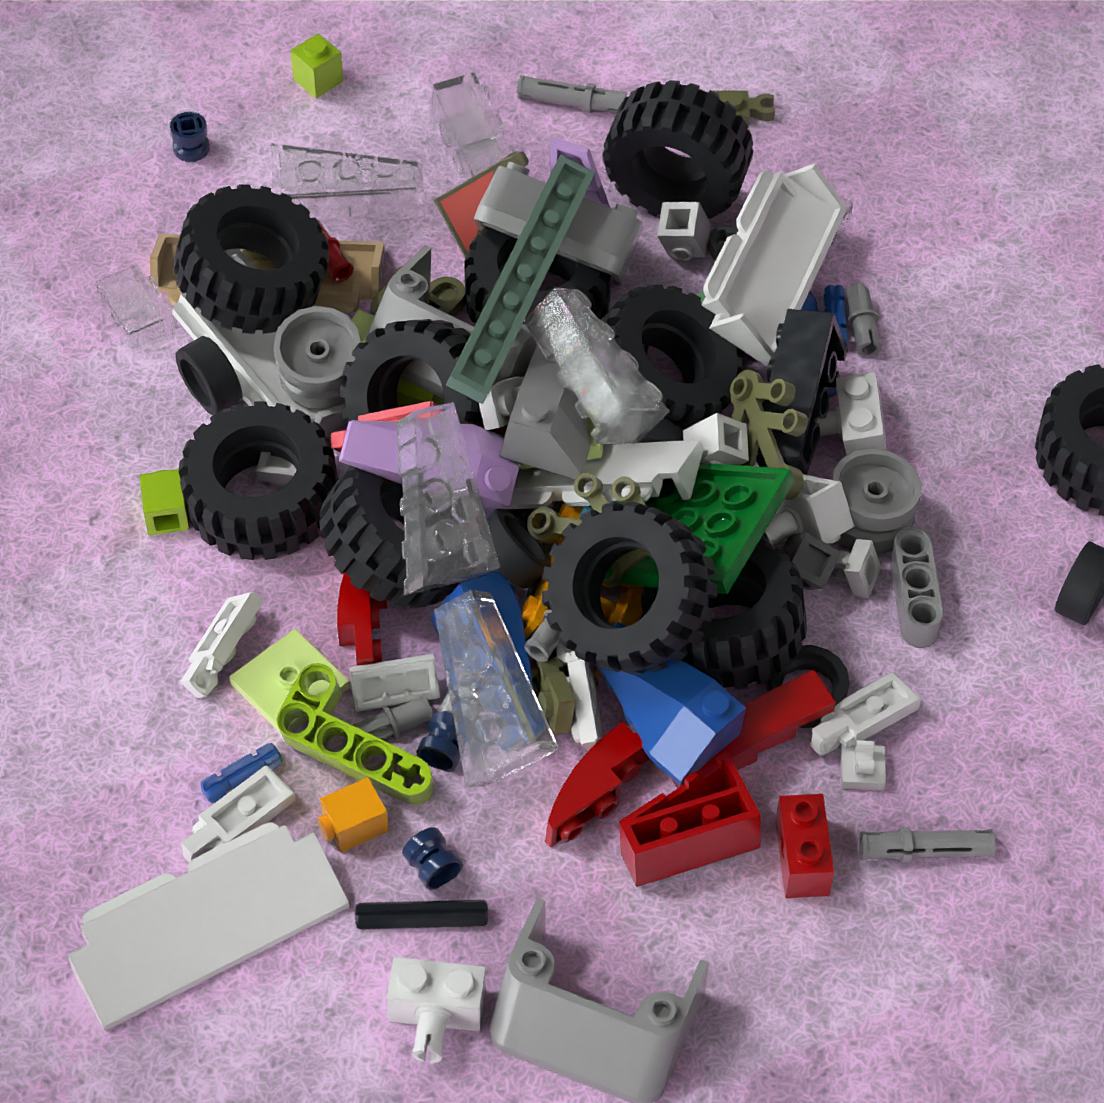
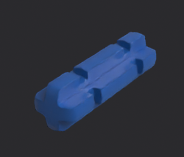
[823,284,848,346]
[200,743,282,803]

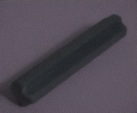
[355,899,488,929]

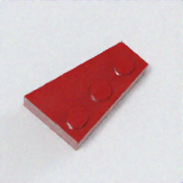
[619,751,761,887]

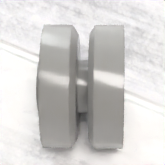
[273,306,361,409]
[832,448,922,554]

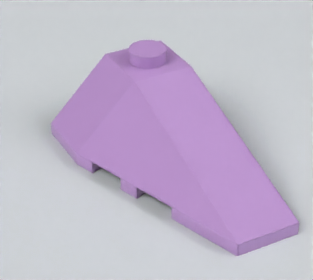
[339,420,519,516]

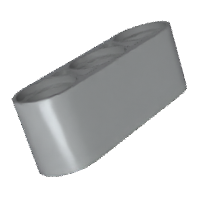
[890,527,943,648]

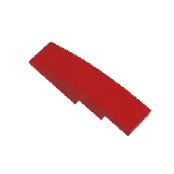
[672,670,836,789]

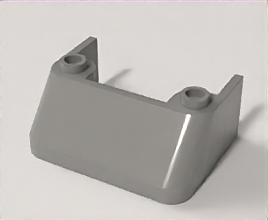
[473,162,643,285]
[365,245,557,399]
[490,898,709,1103]

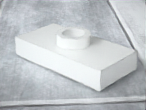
[349,654,440,712]

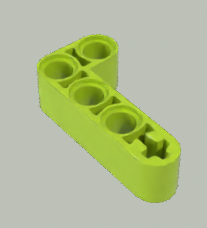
[276,663,435,805]

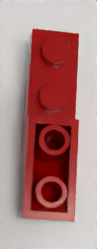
[337,573,387,666]
[545,722,650,848]

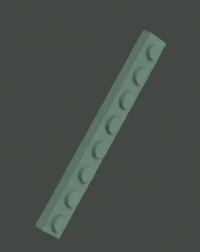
[446,155,595,404]

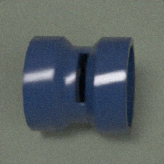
[170,112,210,162]
[416,711,472,772]
[402,827,463,890]

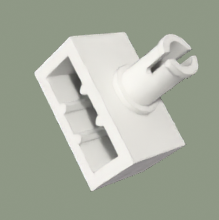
[817,372,888,455]
[761,474,854,546]
[387,957,486,1063]

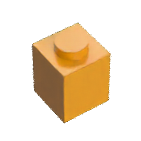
[317,777,389,853]

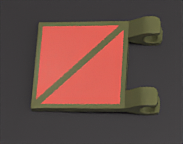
[434,151,529,258]

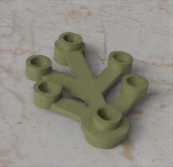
[730,370,808,500]
[528,472,654,587]

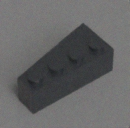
[756,309,848,475]

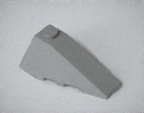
[500,346,590,479]

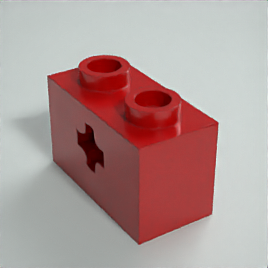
[775,794,834,899]

